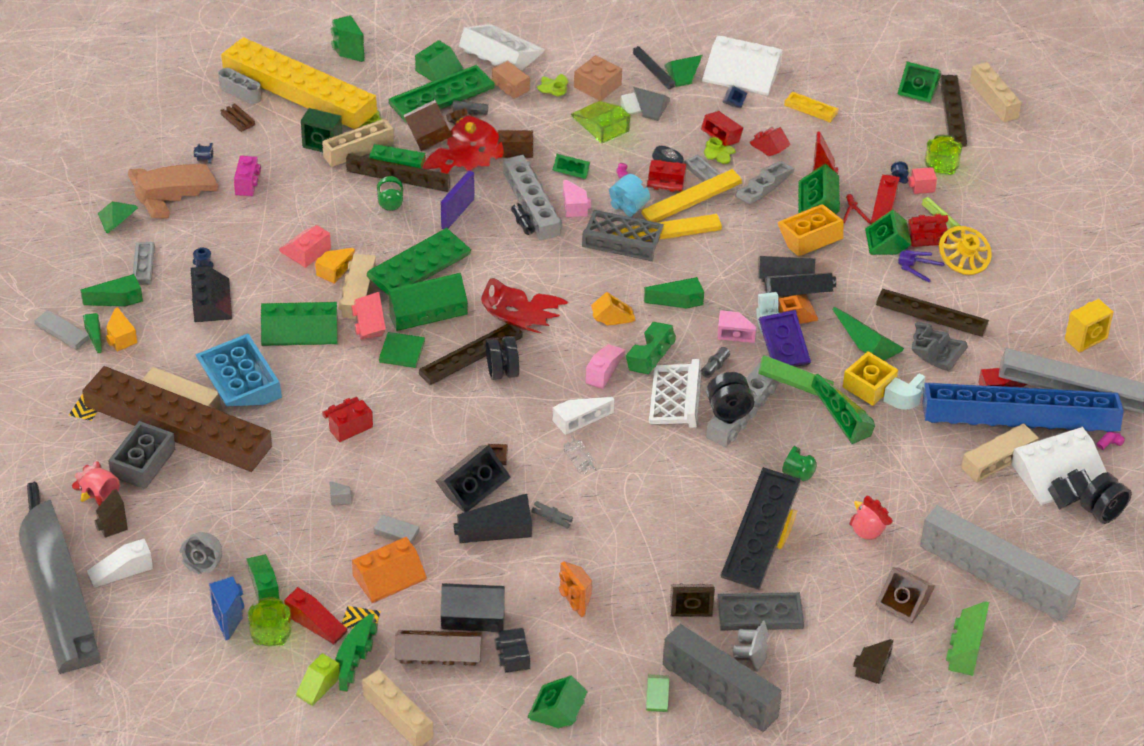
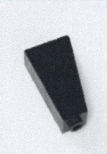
[764,272,837,296]
[454,494,532,543]

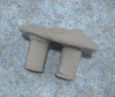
[733,621,769,672]

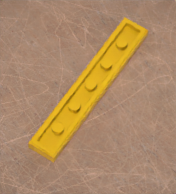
[641,169,742,222]
[612,214,722,242]

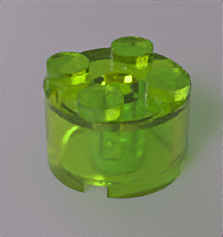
[924,135,962,175]
[248,597,292,646]

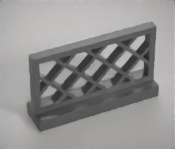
[582,210,664,261]

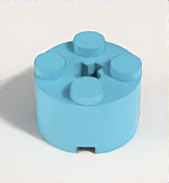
[609,174,650,217]

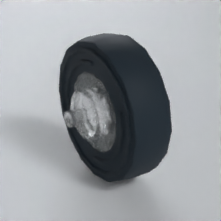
[652,146,684,164]

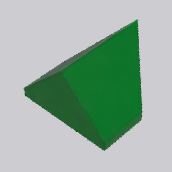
[664,55,703,87]
[97,201,138,234]

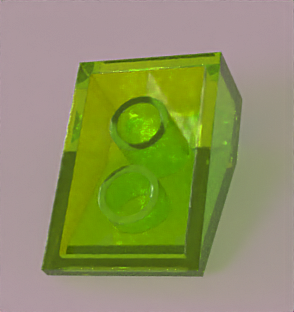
[571,101,630,144]

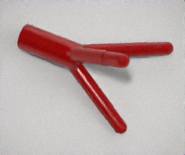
[843,194,871,224]

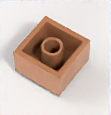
[574,55,622,101]

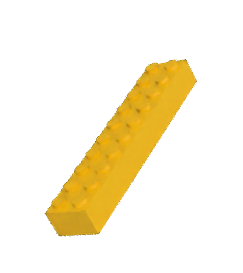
[221,37,378,130]

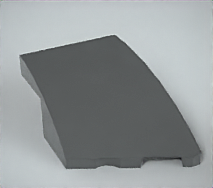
[912,322,968,371]

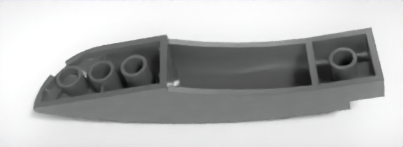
[19,500,101,674]

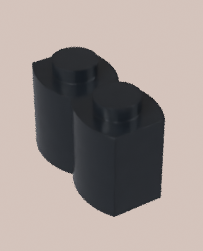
[1048,469,1091,510]
[495,628,530,673]

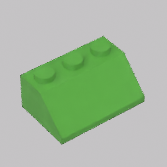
[946,601,990,676]

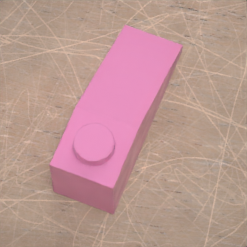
[586,344,626,389]

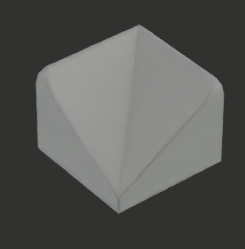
[329,482,352,505]

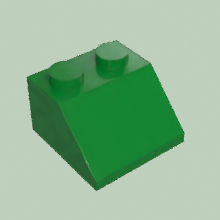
[330,15,365,62]
[415,40,463,81]
[897,61,942,103]
[865,210,911,255]
[527,675,588,729]

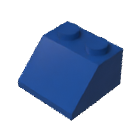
[209,576,245,641]

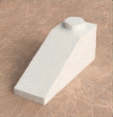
[552,397,614,435]
[87,539,153,588]

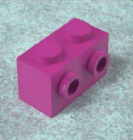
[234,155,261,196]

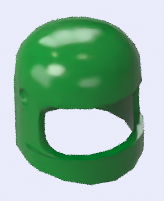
[377,176,403,211]
[782,445,817,482]

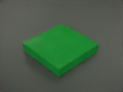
[379,332,425,368]

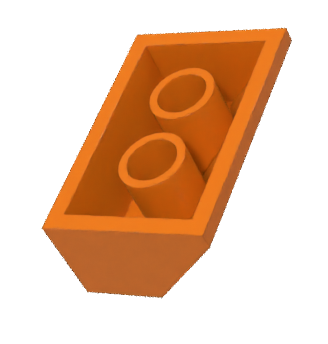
[352,537,427,603]

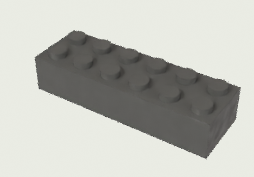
[663,623,782,732]

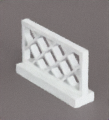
[649,359,702,428]

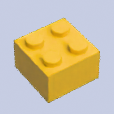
[1064,298,1114,353]
[842,351,898,406]

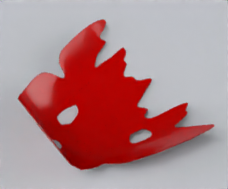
[423,116,504,174]
[481,278,568,333]

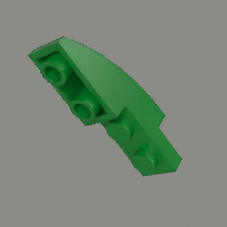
[335,613,378,692]

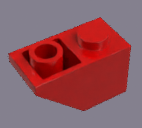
[749,127,791,156]

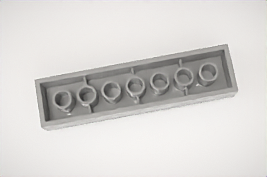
[920,505,1081,622]

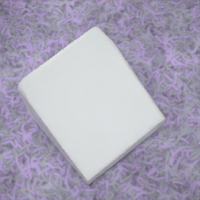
[620,92,641,115]

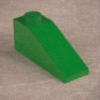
[80,274,143,307]
[644,277,704,309]
[246,554,280,607]

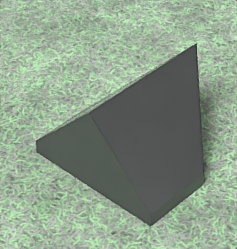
[633,87,670,121]

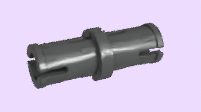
[453,101,489,115]
[701,347,730,378]
[531,501,573,529]

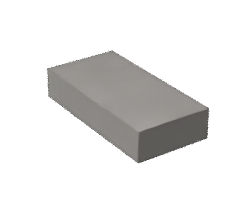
[374,515,419,543]

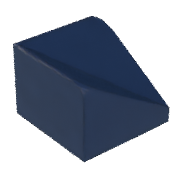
[723,85,747,108]

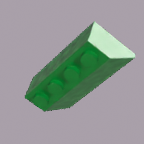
[389,273,468,331]
[261,302,338,346]

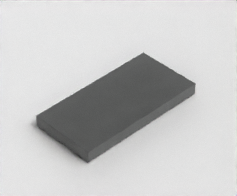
[717,592,804,631]

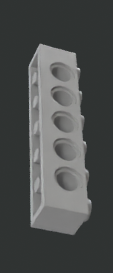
[503,155,562,241]
[706,355,782,447]

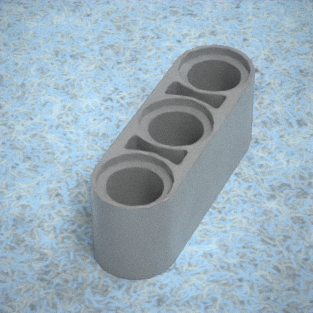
[218,68,261,104]

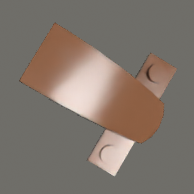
[127,164,219,218]

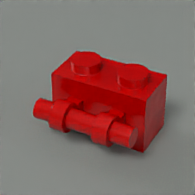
[647,160,686,193]
[908,214,949,247]
[322,397,373,443]

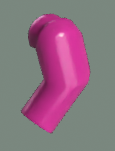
[616,163,629,179]
[1096,431,1125,450]

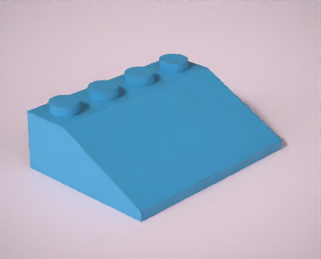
[195,333,282,406]

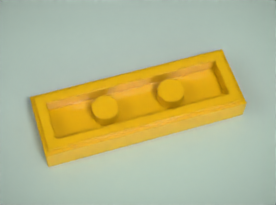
[784,92,838,123]

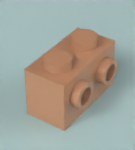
[492,61,530,99]

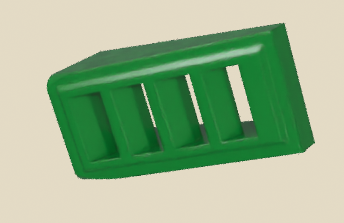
[83,313,102,353]

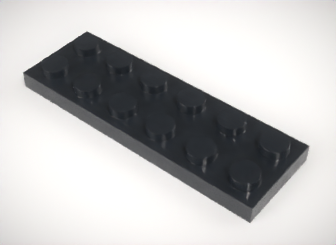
[721,467,801,590]

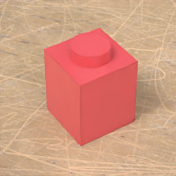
[908,167,937,194]

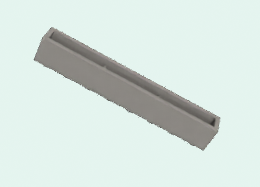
[999,348,1144,414]

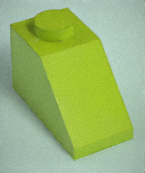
[296,653,340,706]

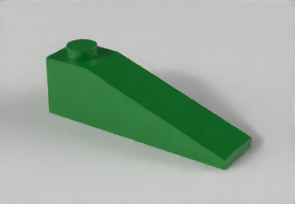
[832,306,904,361]
[811,374,875,444]

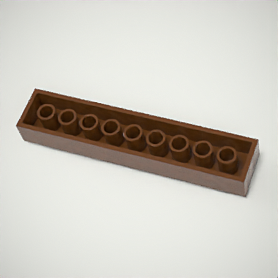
[82,366,272,472]

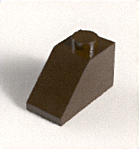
[94,489,128,538]
[853,639,894,684]

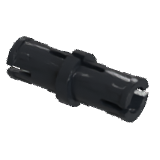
[511,203,535,235]

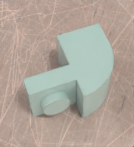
[756,292,779,335]
[883,373,925,409]

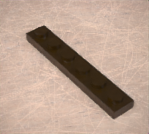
[940,75,967,147]
[346,154,450,192]
[876,288,989,337]
[419,324,523,385]

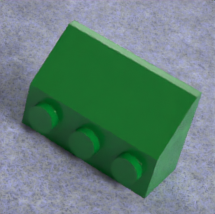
[798,163,840,214]

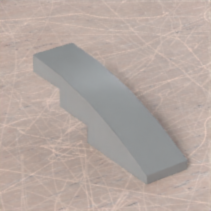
[736,161,795,204]

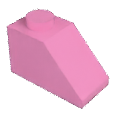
[563,180,591,217]
[717,310,756,343]

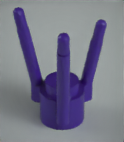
[898,250,945,282]

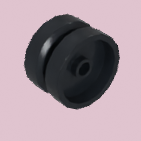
[485,335,520,380]
[706,372,755,422]
[1080,472,1132,524]

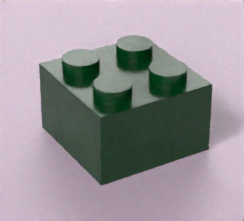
[300,108,342,153]

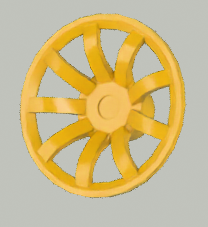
[939,226,992,275]

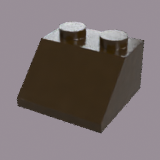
[670,584,715,617]

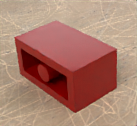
[701,111,744,146]

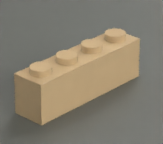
[970,62,1021,123]
[322,119,394,167]
[339,254,376,319]
[142,367,221,410]
[961,423,1039,483]
[362,669,433,746]

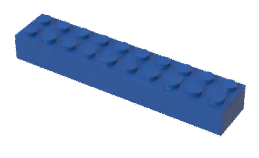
[922,382,1124,432]

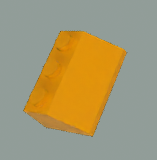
[778,204,844,257]

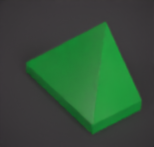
[552,154,591,179]

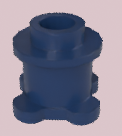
[194,143,214,164]
[891,161,909,184]
[193,247,214,268]

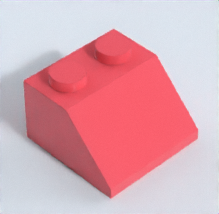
[279,225,331,268]
[351,292,386,340]

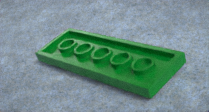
[388,65,495,123]
[366,228,472,296]

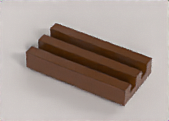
[220,103,255,132]

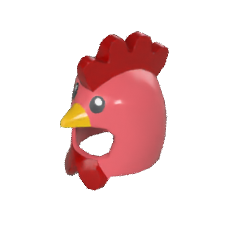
[72,461,120,506]
[849,496,893,540]

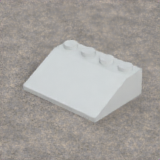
[459,24,545,71]
[702,35,783,96]
[1011,427,1106,505]

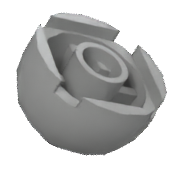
[180,532,222,574]

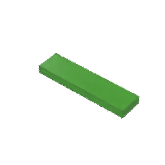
[758,355,834,396]

